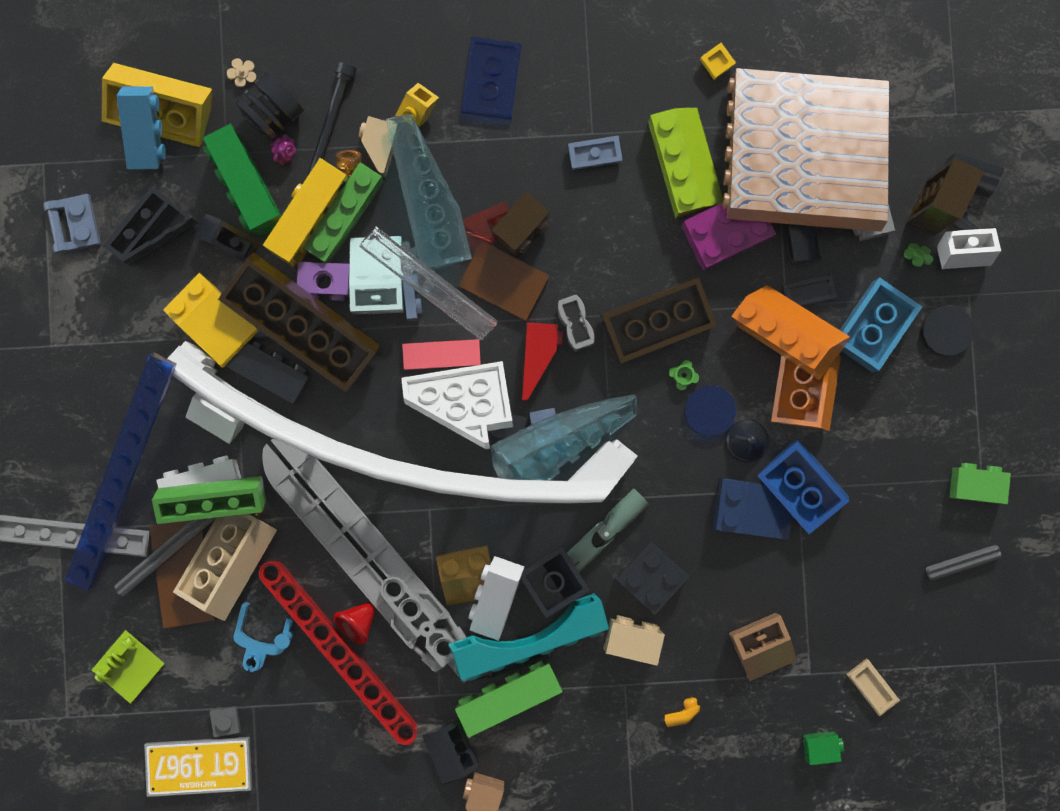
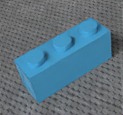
[117,86,166,169]

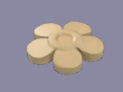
[227,58,256,87]

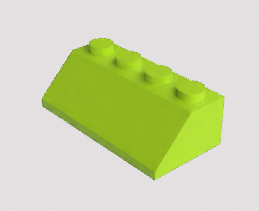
[648,108,723,219]

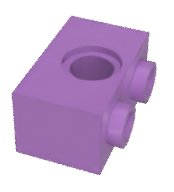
[297,262,350,302]

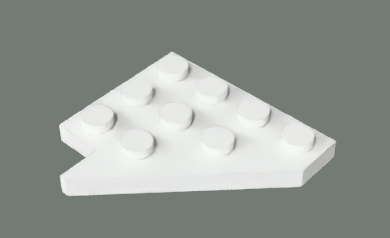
[402,361,513,449]

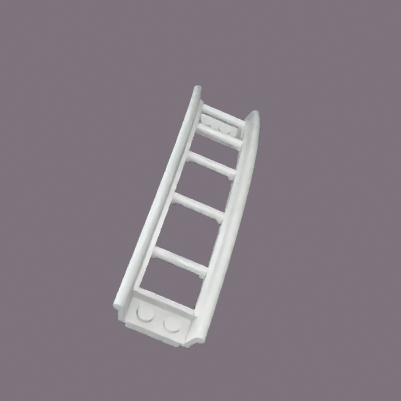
[160,341,637,503]

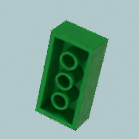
[203,124,282,238]

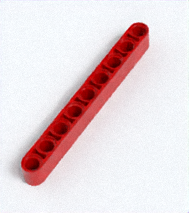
[259,561,418,745]

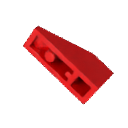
[522,323,563,401]

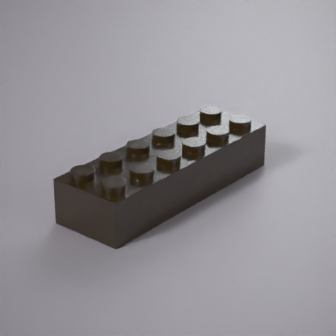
[218,252,380,392]

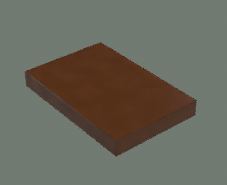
[458,241,549,321]

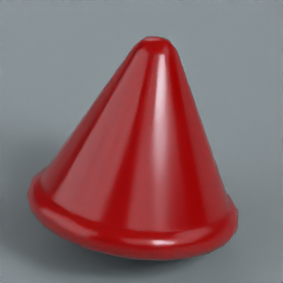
[333,602,376,645]

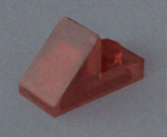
[459,201,510,243]

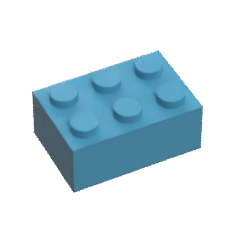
[840,277,922,373]

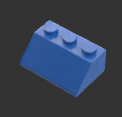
[757,438,849,534]

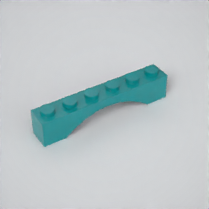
[448,594,609,681]

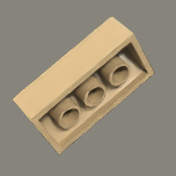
[173,514,277,621]

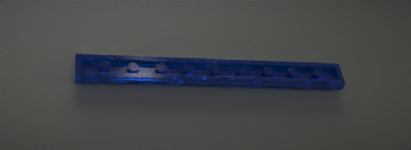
[64,352,177,591]

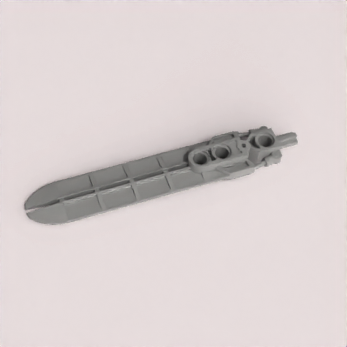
[262,439,467,682]

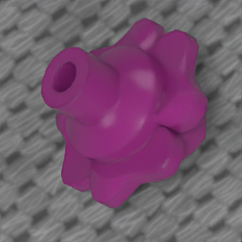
[270,134,296,166]

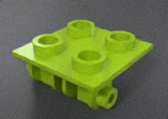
[92,630,165,704]

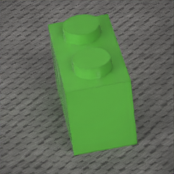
[949,463,1011,504]

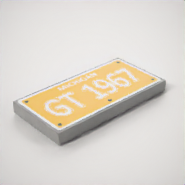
[144,737,252,797]

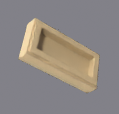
[846,659,900,716]

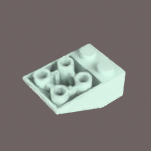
[349,236,404,315]

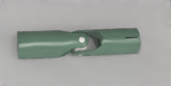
[567,488,649,573]

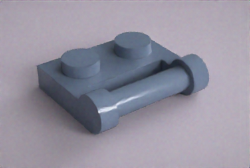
[43,194,101,254]

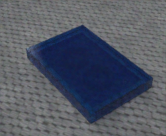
[461,37,522,120]

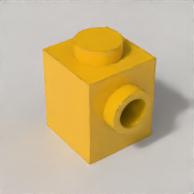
[395,83,439,130]

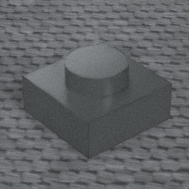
[210,706,241,737]

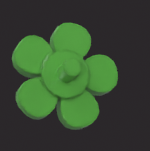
[904,243,933,267]

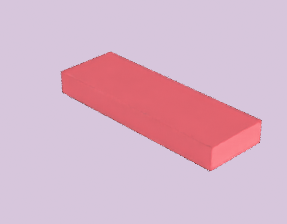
[402,339,481,370]

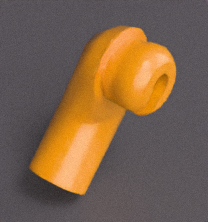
[665,697,700,727]

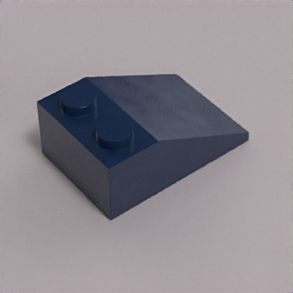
[713,478,792,540]

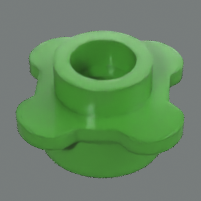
[669,360,699,390]

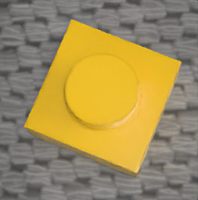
[700,43,736,80]

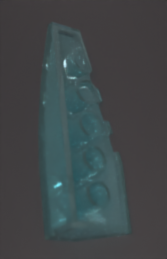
[386,114,472,274]
[491,394,637,481]

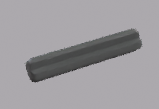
[926,545,1002,580]

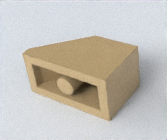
[359,116,400,178]

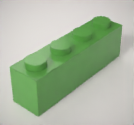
[303,162,384,263]
[152,476,266,524]
[455,660,562,738]

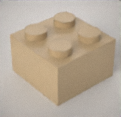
[603,615,665,666]

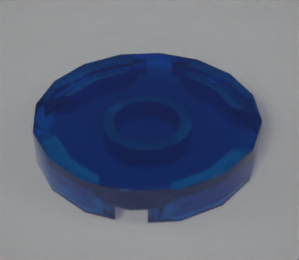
[685,385,736,436]

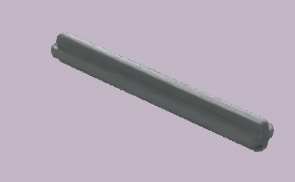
[114,517,217,596]

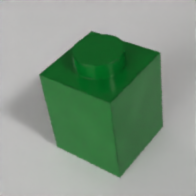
[803,731,844,765]

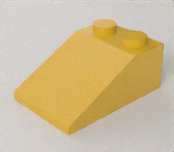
[163,273,259,368]

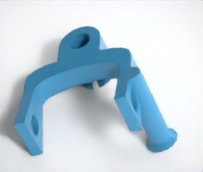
[233,602,294,672]

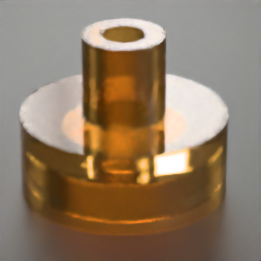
[336,150,362,176]

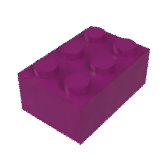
[681,203,776,271]

